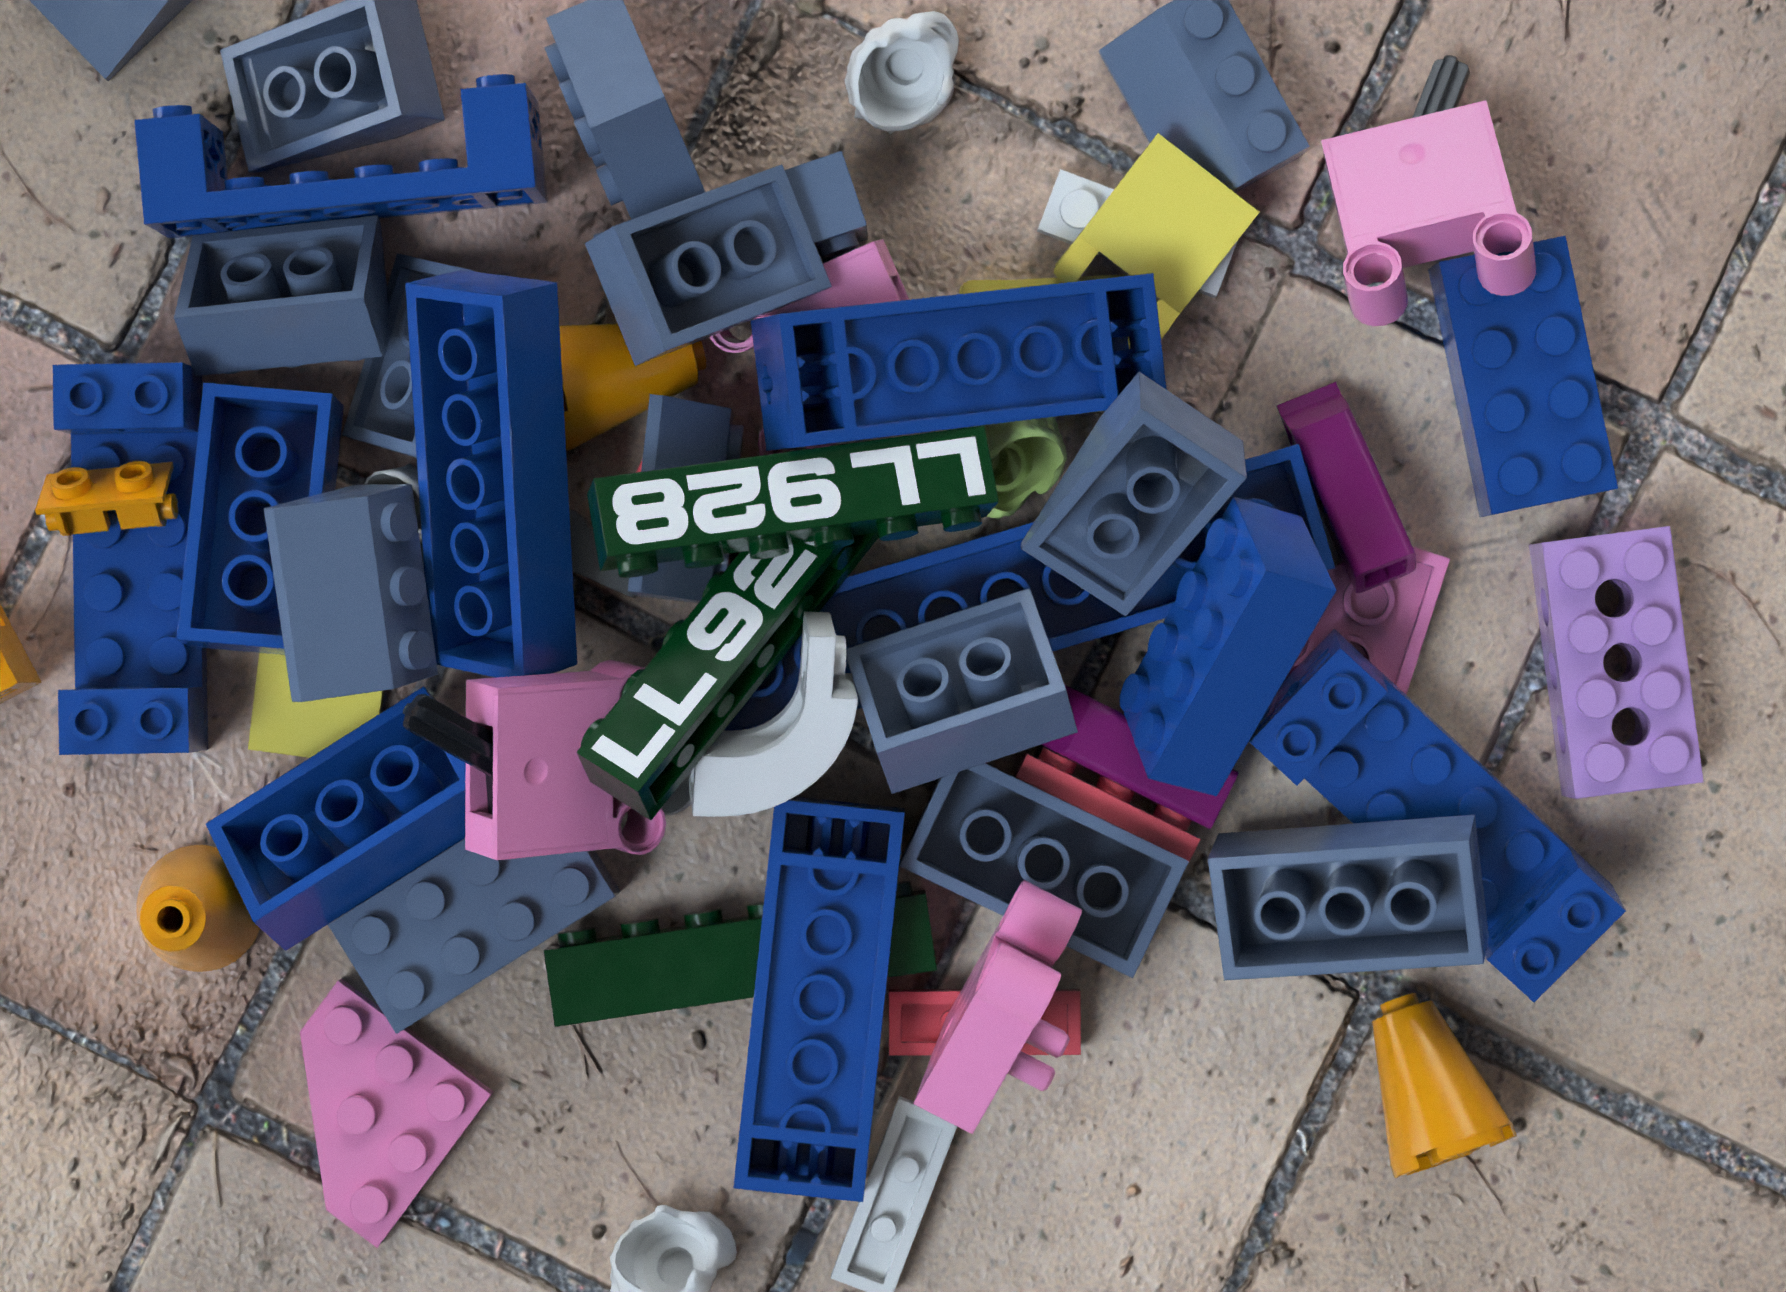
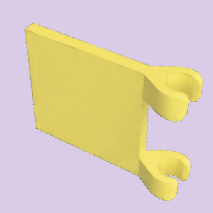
[1054,133,1260,339]
[248,653,384,758]

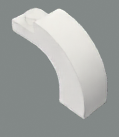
[689,612,858,817]

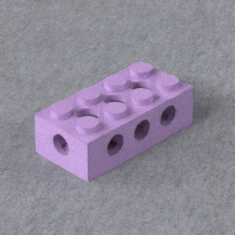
[1529,526,1704,799]

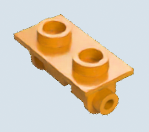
[35,461,178,536]

